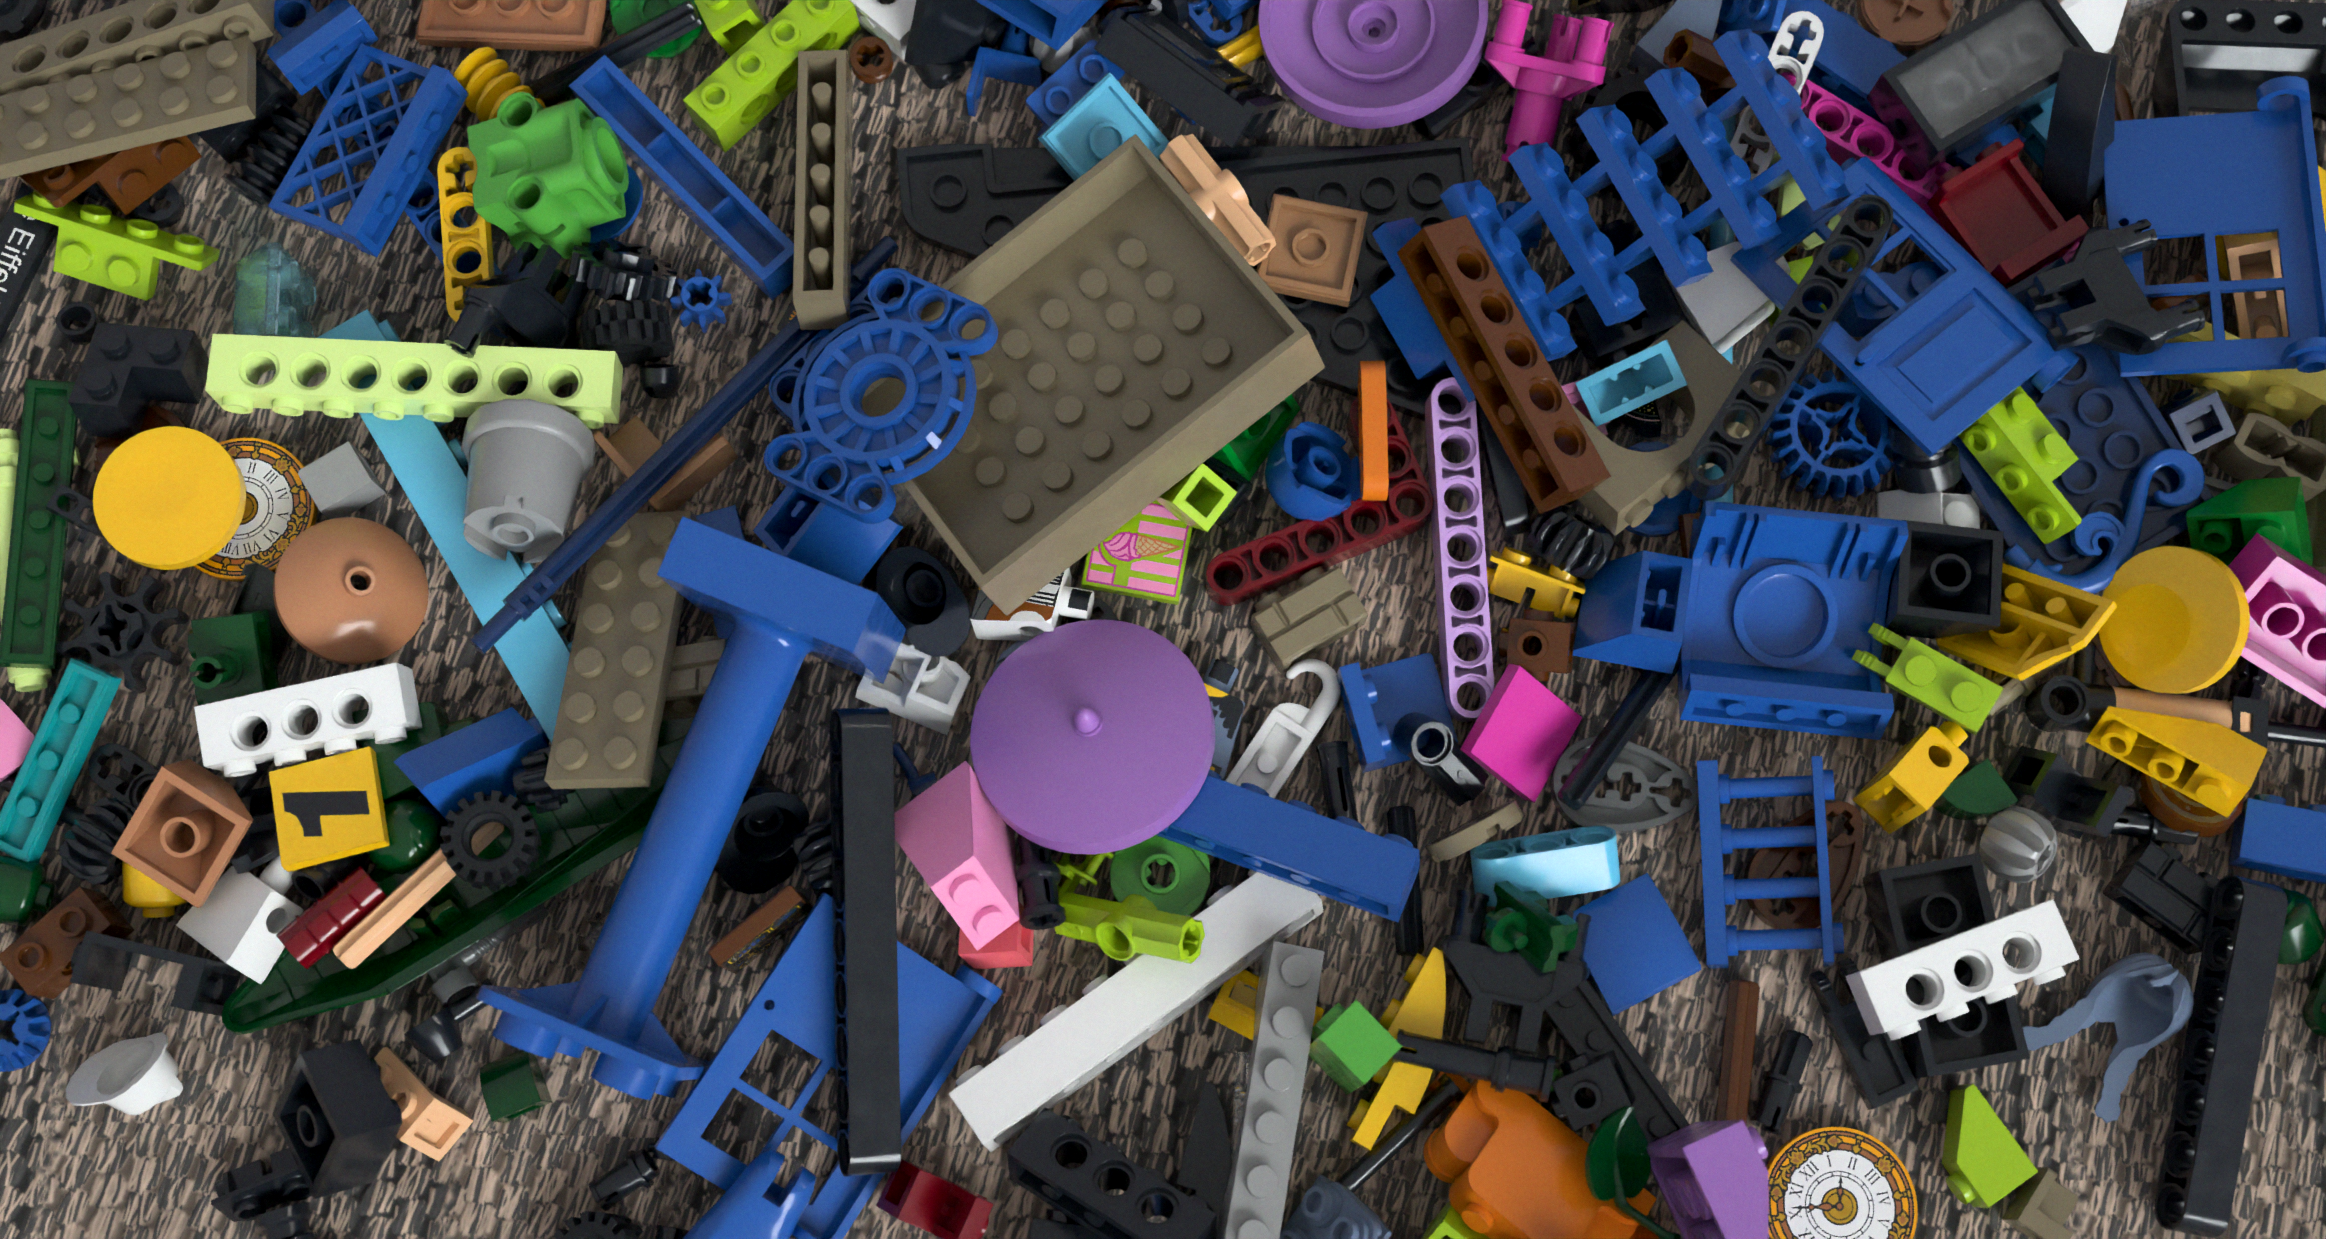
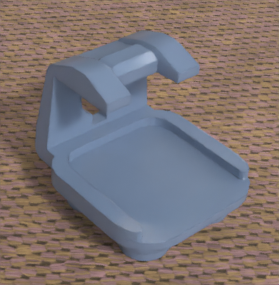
[1279,1175,1392,1239]

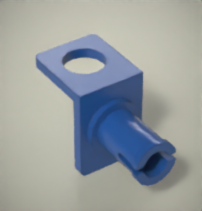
[966,20,1043,117]

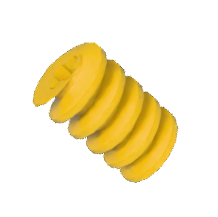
[453,47,545,122]

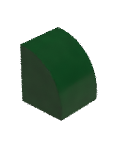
[1932,758,2018,820]
[480,1050,552,1123]

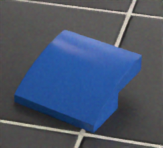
[1572,873,1701,1016]

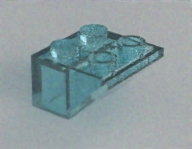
[233,242,317,338]

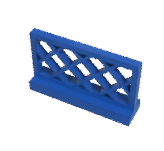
[268,43,469,257]

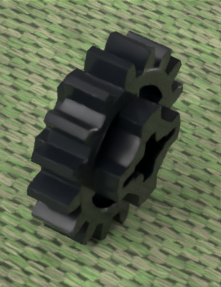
[568,238,678,304]

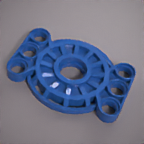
[764,268,999,525]

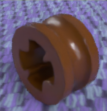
[849,36,894,84]

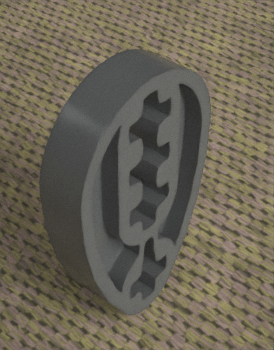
[1550,736,1699,834]

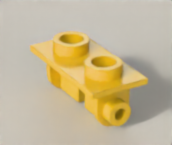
[1487,546,1586,619]

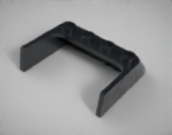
[2152,0,2326,122]

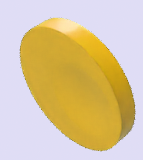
[93,426,246,570]
[2098,546,2250,694]

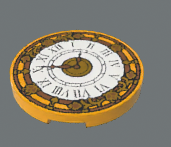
[194,438,317,582]
[1766,1127,1918,1239]

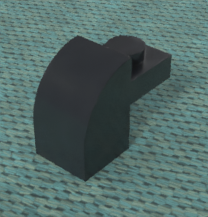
[2002,746,2132,839]

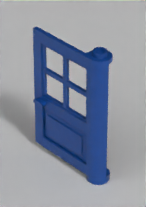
[2103,76,2326,377]
[1730,156,2079,458]
[654,892,1004,1239]

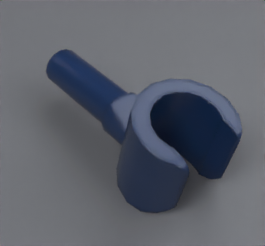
[893,743,938,798]

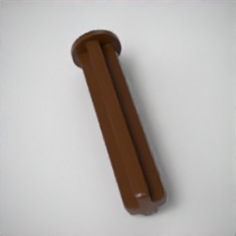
[1715,979,1760,1127]

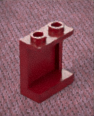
[1926,137,2089,289]

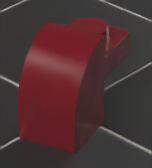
[876,1159,994,1239]

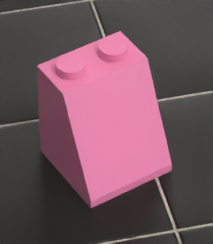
[894,761,1019,951]

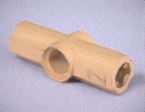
[1159,133,1276,266]

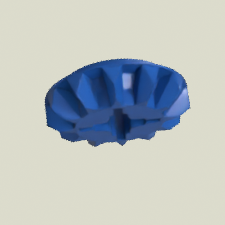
[0,989,51,1072]

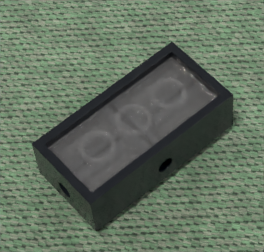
[1866,0,2094,175]

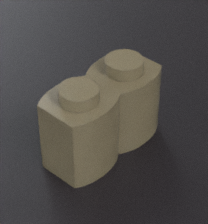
[2212,413,2326,502]

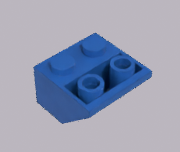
[753,468,904,585]
[1572,550,1694,674]

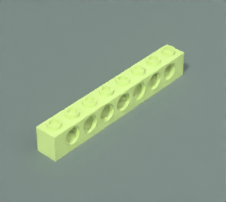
[205,334,623,429]

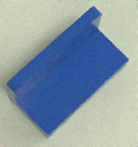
[267,0,379,96]

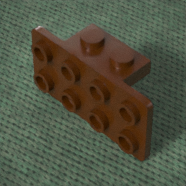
[18,135,202,215]

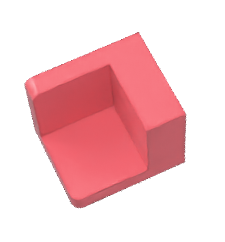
[958,902,1034,969]

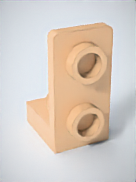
[374,1047,474,1161]

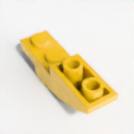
[1346,947,1446,1150]

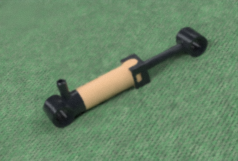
[2025,643,2326,748]

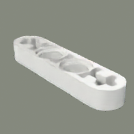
[1730,11,1824,180]

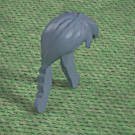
[2023,952,2194,1124]

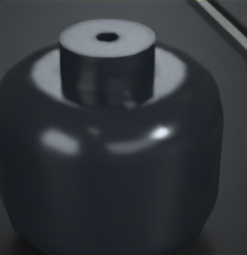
[914,62,965,89]

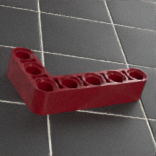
[1205,397,1433,606]

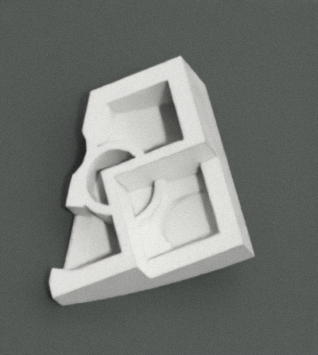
[855,634,971,735]

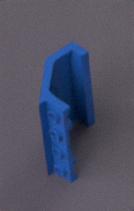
[1677,501,1909,740]

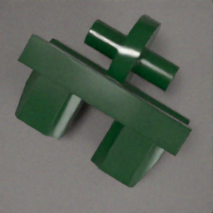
[1485,881,1579,973]

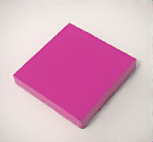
[1460,664,1582,803]

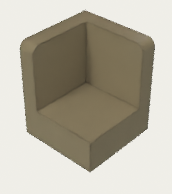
[2002,1167,2078,1239]

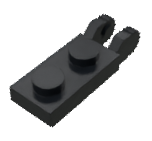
[1809,958,1919,1110]

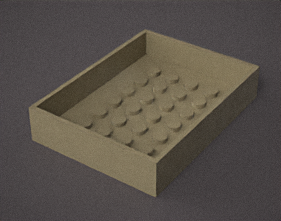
[862,134,1325,616]

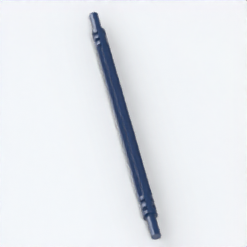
[469,235,899,654]

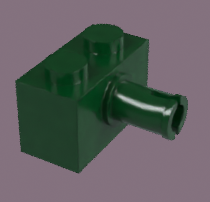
[188,609,280,706]

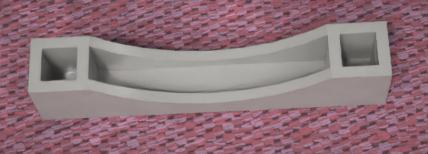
[1217,941,1325,1239]

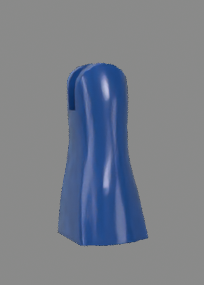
[682,1148,816,1239]

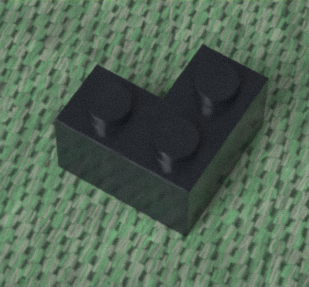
[68,322,209,439]

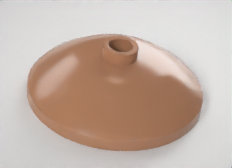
[273,517,429,665]

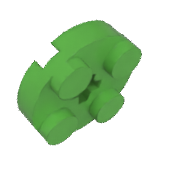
[1110,835,1210,916]

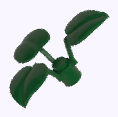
[1585,1106,1680,1239]

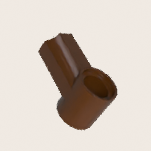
[1663,28,1737,103]

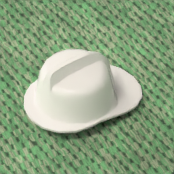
[66,1032,183,1115]

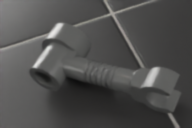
[428,903,549,1007]

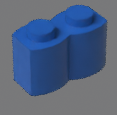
[1838,261,1945,337]

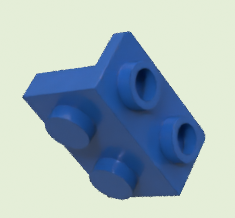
[1025,39,1125,136]

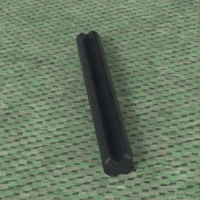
[530,0,702,107]
[1558,661,1679,810]

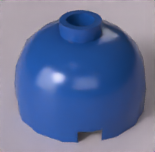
[1264,421,1360,522]

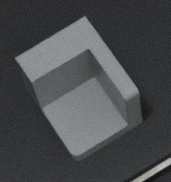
[298,441,386,519]

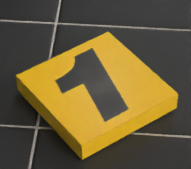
[269,746,390,872]

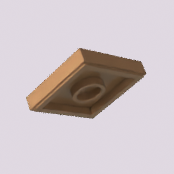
[1257,193,1368,307]

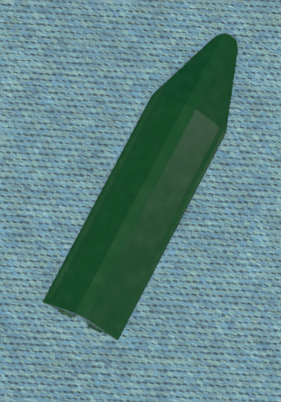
[221,717,694,1035]

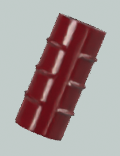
[276,866,387,969]

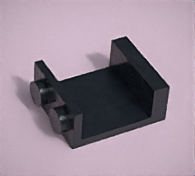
[70,931,241,1016]

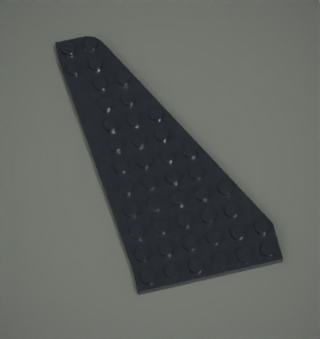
[896,137,1475,421]

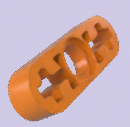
[1357,361,1389,501]

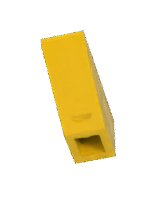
[2085,706,2268,818]

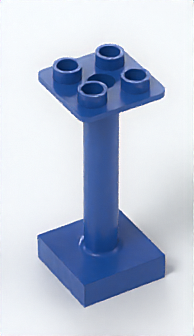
[476,516,907,1100]

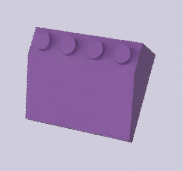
[1646,1120,1768,1239]

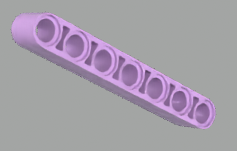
[1424,377,1494,722]

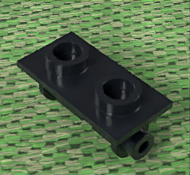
[211,1147,312,1223]

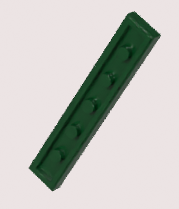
[0,378,78,669]

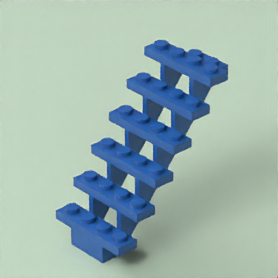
[1370,29,1851,403]

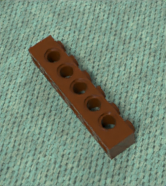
[1397,215,1611,514]

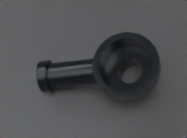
[404,978,493,1063]

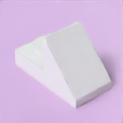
[1877,489,1980,529]

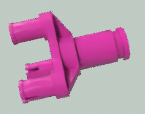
[1484,0,1614,162]

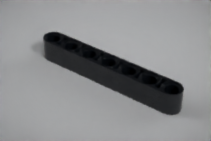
[1686,195,1893,500]
[2154,875,2288,1238]

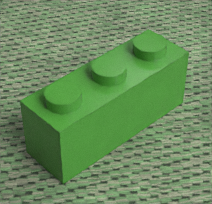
[1308,1000,1402,1095]

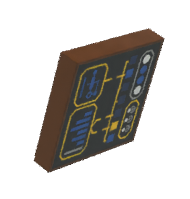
[708,885,813,974]

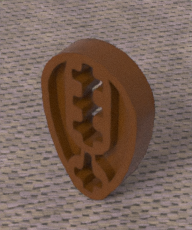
[1743,801,1863,929]

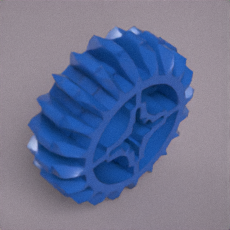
[1765,369,1895,502]

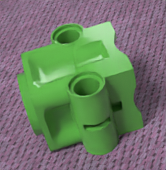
[467,92,629,259]

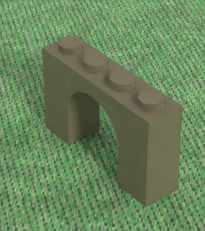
[1572,320,1767,536]

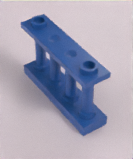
[1697,756,1844,968]

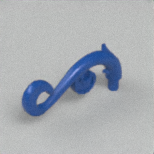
[2003,448,2205,594]

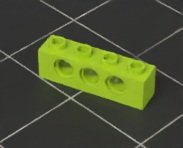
[683,0,861,153]

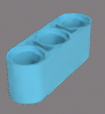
[1470,826,1620,907]

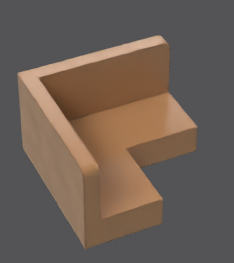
[593,415,738,512]

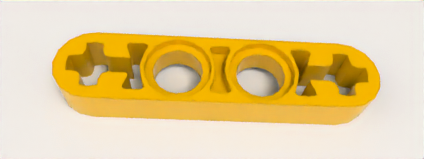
[437,147,495,323]

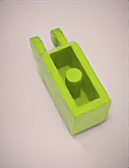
[1851,622,2004,736]

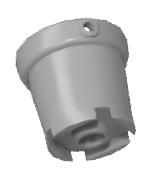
[461,399,597,563]

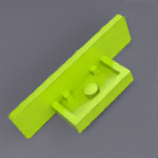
[14,191,220,301]
[1958,386,2082,544]

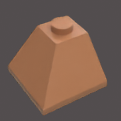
[111,759,253,908]

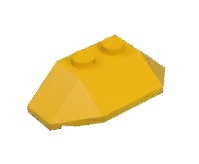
[1936,563,2117,681]

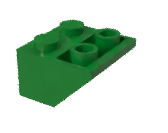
[2186,476,2313,567]

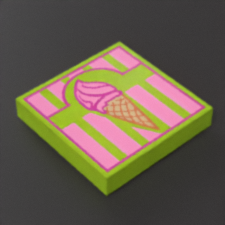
[1081,500,1193,605]

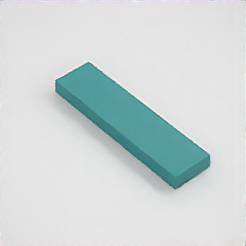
[0,658,122,862]

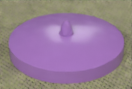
[1258,0,1488,129]
[970,620,1216,854]

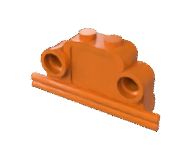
[1423,1071,1659,1239]

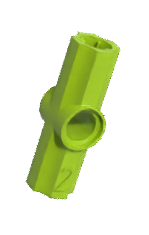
[1055,892,1205,964]

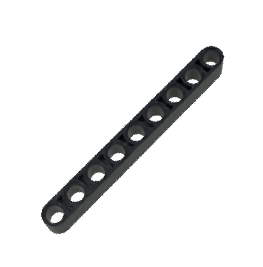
[829,707,901,1177]

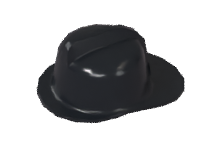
[876,546,971,657]
[719,779,810,895]

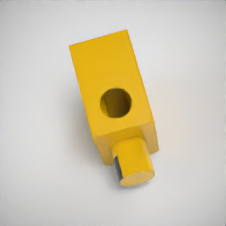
[1852,721,1969,834]

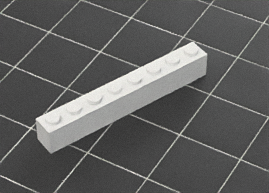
[948,869,1323,1152]

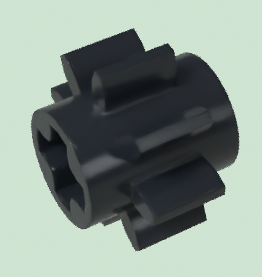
[513,747,576,814]

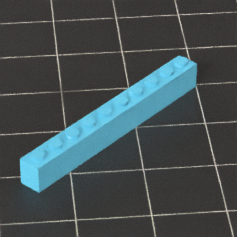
[317,309,573,744]

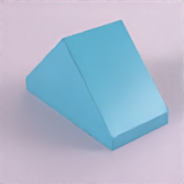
[1575,339,1688,427]

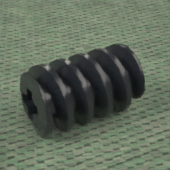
[222,103,330,208]

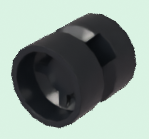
[1887,417,1962,494]

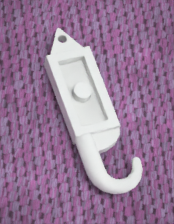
[1225,659,1341,799]

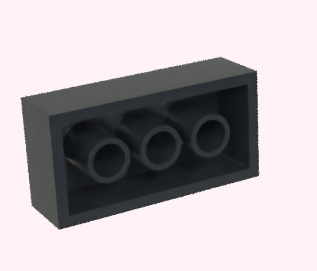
[1862,853,2030,1079]

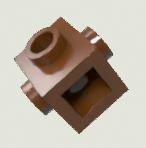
[1499,609,1576,681]

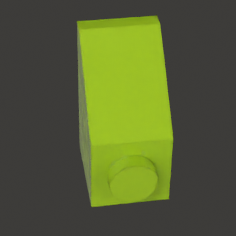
[1942,1083,2038,1208]

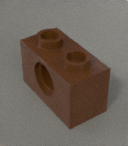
[0,886,134,999]

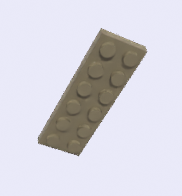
[0,36,256,180]
[545,511,698,789]

